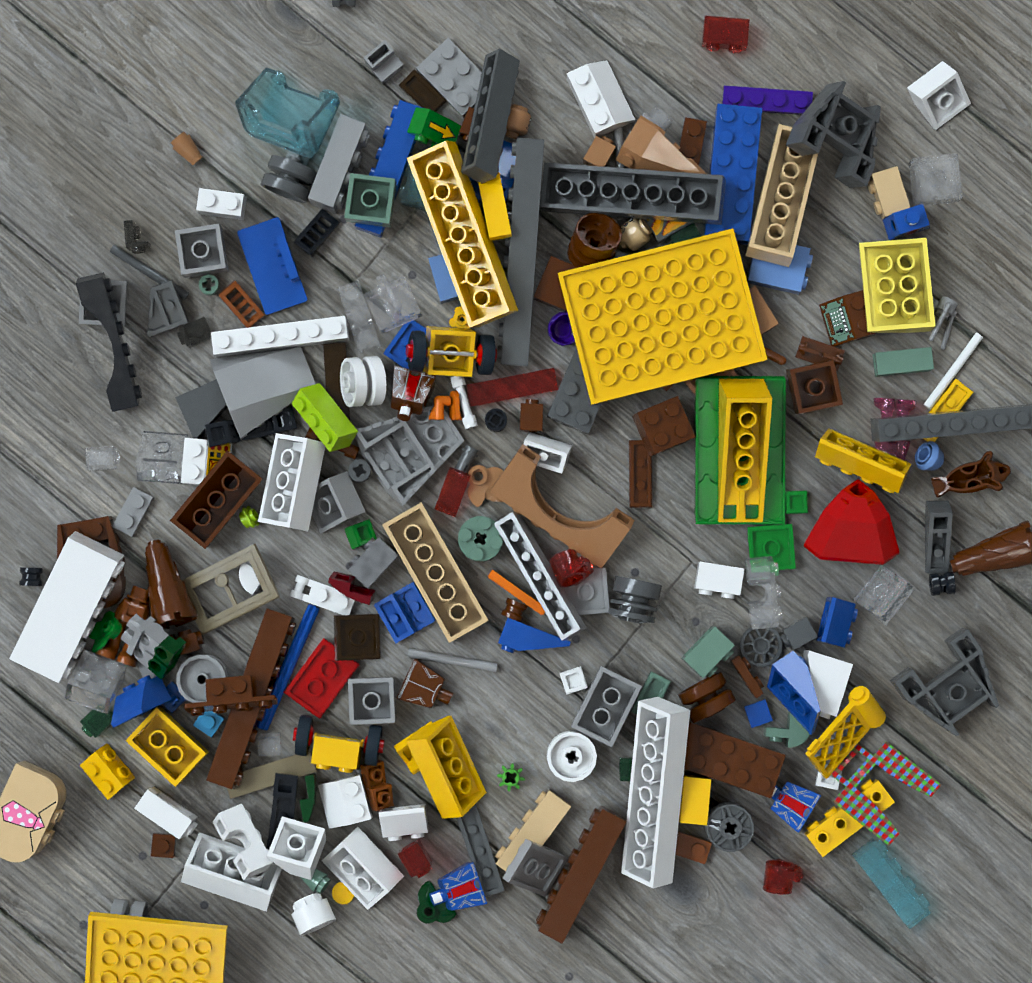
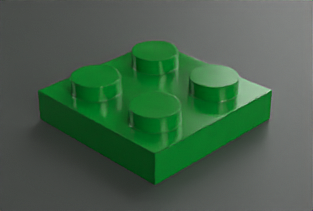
[747,524,796,572]

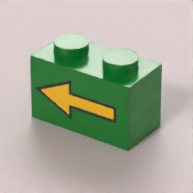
[407,107,461,147]

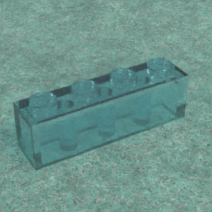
[851,838,931,929]

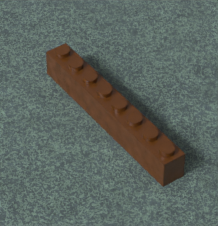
[206,608,296,789]

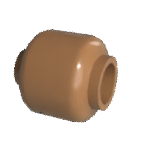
[505,104,531,139]

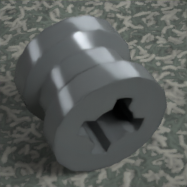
[348,459,371,483]

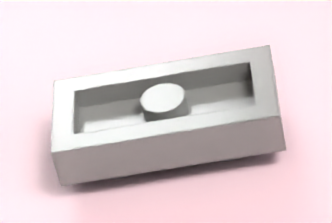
[112,487,154,537]

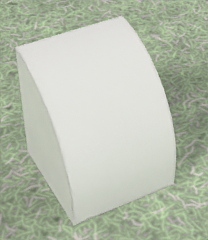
[239,562,261,595]

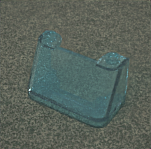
[235,67,340,158]

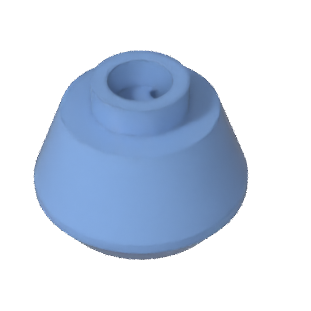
[915,441,944,471]

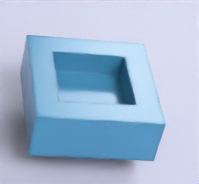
[193,711,225,738]

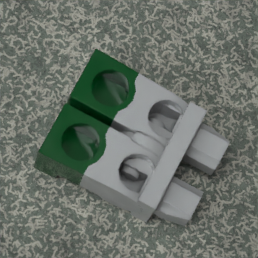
[121,614,187,680]

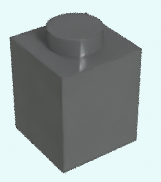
[780,617,818,650]

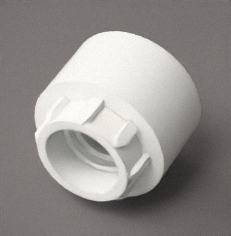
[291,893,336,936]

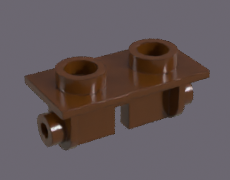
[795,336,845,372]

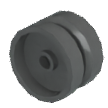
[260,155,317,203]

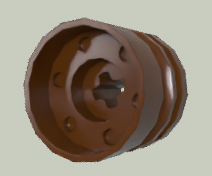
[567,213,622,268]

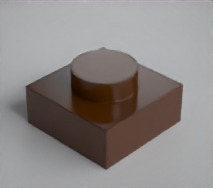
[151,833,176,858]

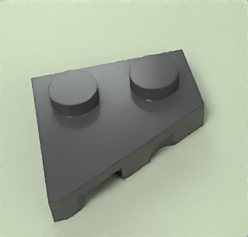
[147,280,189,337]

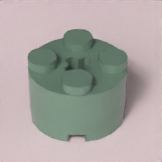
[458,516,503,562]

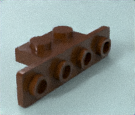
[184,675,278,716]

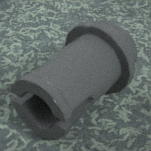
[454,445,478,475]

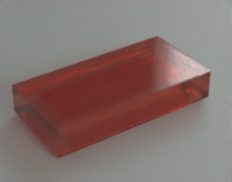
[435,467,471,517]

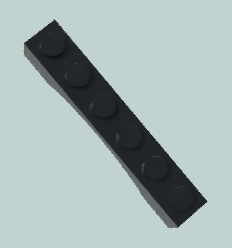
[76,272,142,412]

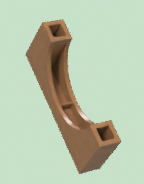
[490,444,635,569]

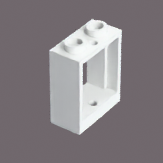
[134,786,198,840]

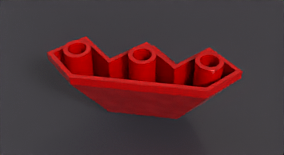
[804,479,899,565]

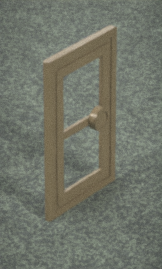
[182,543,280,635]

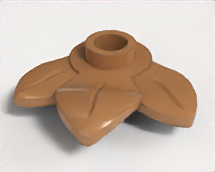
[467,465,503,507]

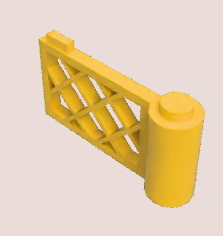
[805,686,886,779]

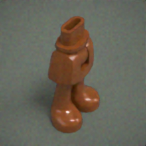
[95,585,149,667]

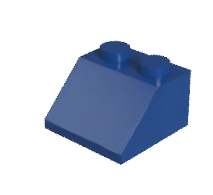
[816,597,858,648]
[111,675,172,728]

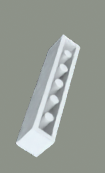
[211,316,350,357]

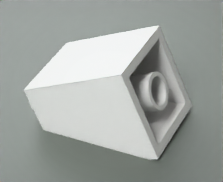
[803,650,853,719]

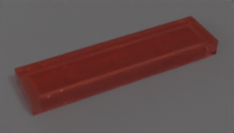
[466,368,558,407]

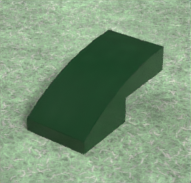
[299,773,317,823]

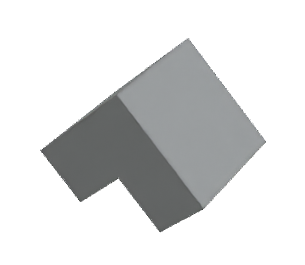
[363,40,404,85]

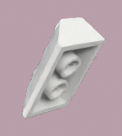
[567,60,635,138]
[322,827,404,910]

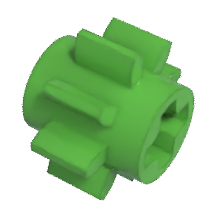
[497,763,525,792]

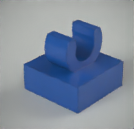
[163,681,186,713]

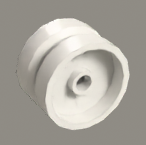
[340,356,386,407]
[547,730,597,782]

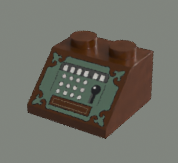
[819,290,877,347]

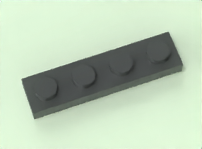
[457,804,505,897]

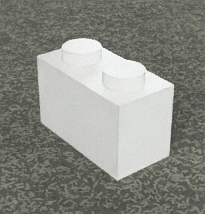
[196,188,247,220]
[524,432,572,474]
[694,562,744,599]

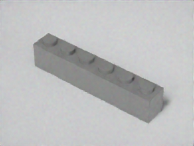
[494,512,587,641]

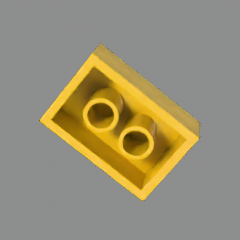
[125,706,209,787]

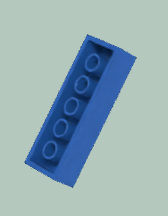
[703,104,762,245]

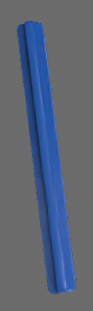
[257,604,319,731]

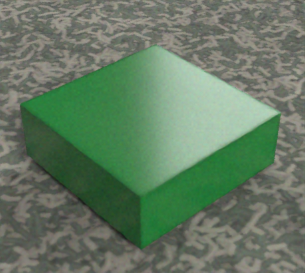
[785,491,808,514]

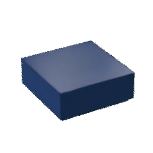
[744,699,773,728]

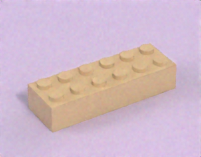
[745,124,818,267]
[382,502,489,643]

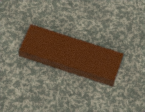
[629,440,652,508]

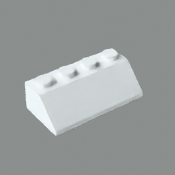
[181,832,282,912]

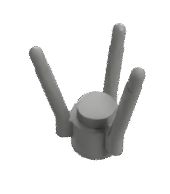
[929,296,958,350]

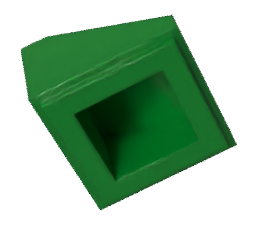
[344,519,377,549]

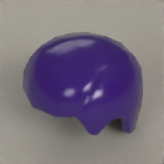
[548,312,575,346]

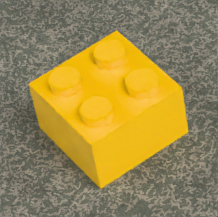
[679,774,711,825]

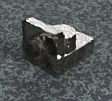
[124,220,151,254]
[177,317,212,348]

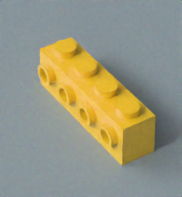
[804,779,895,857]

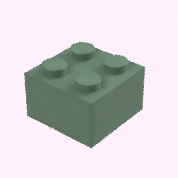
[344,173,397,228]
[681,626,735,678]

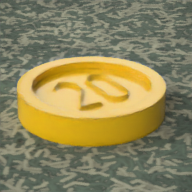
[332,882,354,904]

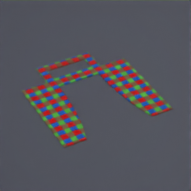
[831,742,942,846]

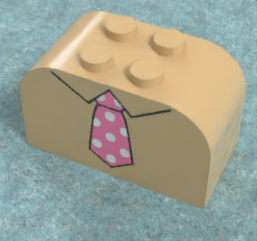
[0,761,66,862]

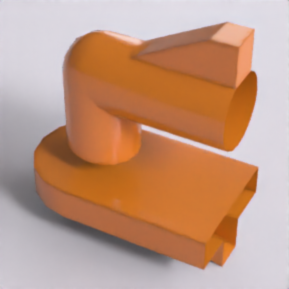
[429,391,462,421]

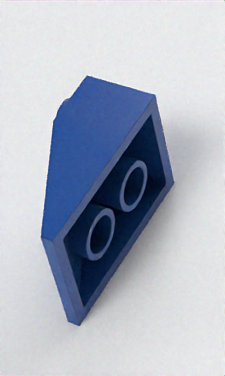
[767,651,821,735]

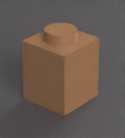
[583,136,616,167]

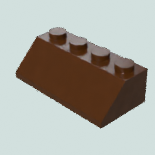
[170,450,263,549]

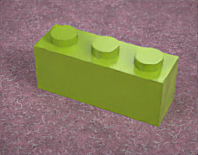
[291,383,358,452]

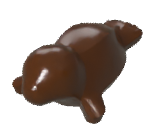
[931,451,1011,498]

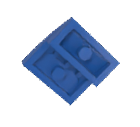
[374,582,436,643]

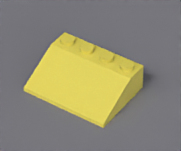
[859,238,935,333]

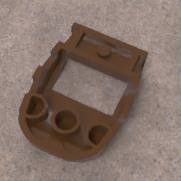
[57,516,126,609]

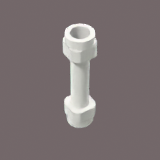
[450,376,478,429]

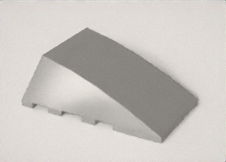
[209,346,316,439]
[355,405,464,506]

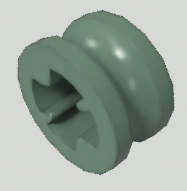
[199,274,220,296]

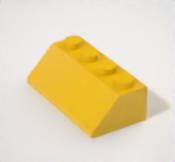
[815,428,912,493]
[406,715,487,819]

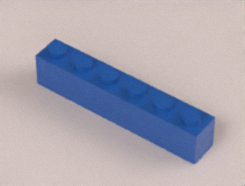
[355,100,422,238]

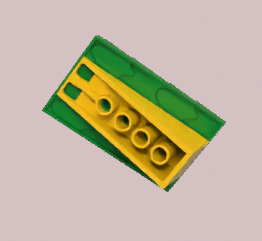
[694,376,786,524]

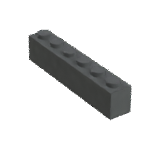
[461,48,520,184]

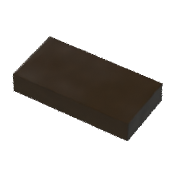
[399,69,446,112]

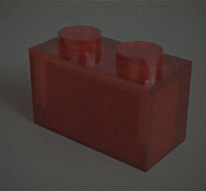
[701,16,750,53]
[398,838,433,878]

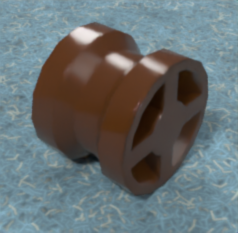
[501,598,528,622]

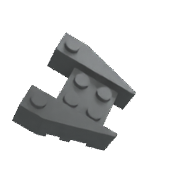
[786,81,881,188]
[890,628,999,736]

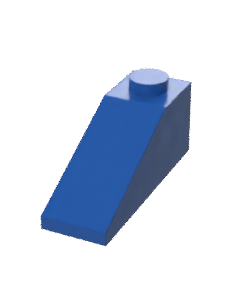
[498,618,571,653]

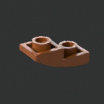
[360,760,394,811]

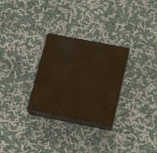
[334,614,380,661]

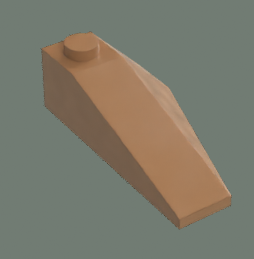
[616,116,707,174]

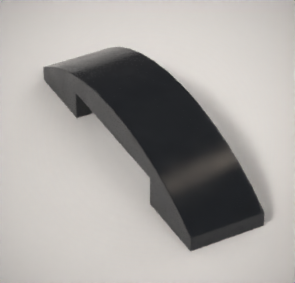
[204,406,297,447]
[266,773,298,864]

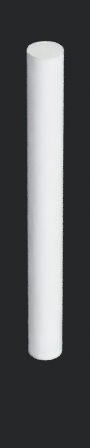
[923,333,983,410]

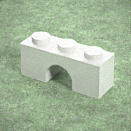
[213,804,273,881]

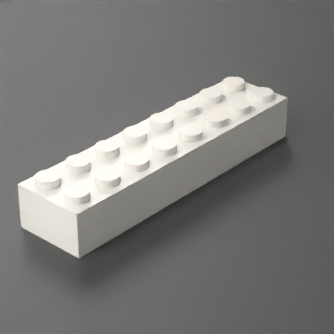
[621,697,690,888]

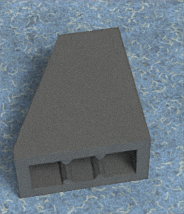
[175,379,228,439]

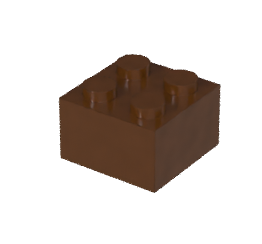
[786,360,843,414]
[632,396,695,457]

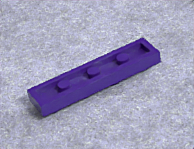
[722,85,813,115]

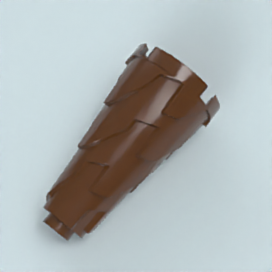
[950,520,1032,576]
[145,540,198,630]

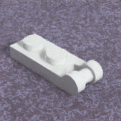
[290,575,355,615]

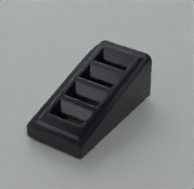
[294,209,340,257]

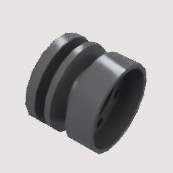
[608,576,662,624]
[704,801,754,852]

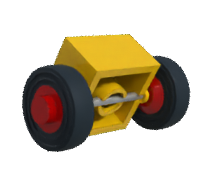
[406,326,497,377]
[293,715,385,773]

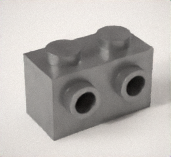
[348,537,399,589]

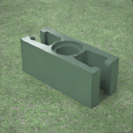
[872,347,934,377]

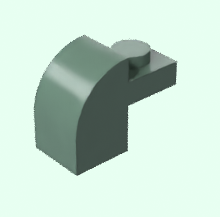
[764,711,810,748]

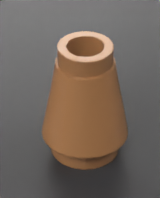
[171,132,203,165]

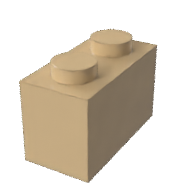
[867,166,910,220]

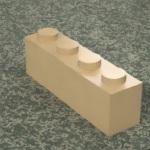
[495,789,571,871]

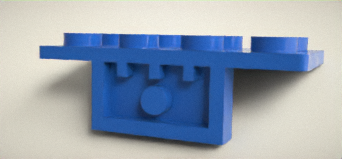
[237,217,308,315]

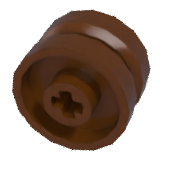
[678,672,736,723]

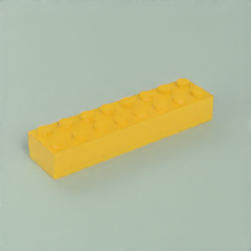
[407,141,518,328]

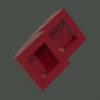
[328,571,376,605]

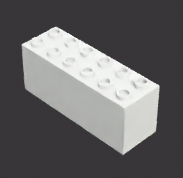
[9,531,125,683]

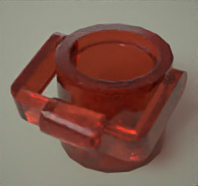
[549,549,594,588]
[763,859,804,895]

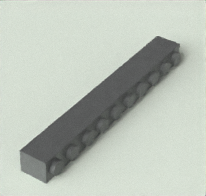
[497,138,544,366]

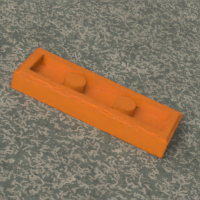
[488,570,545,615]

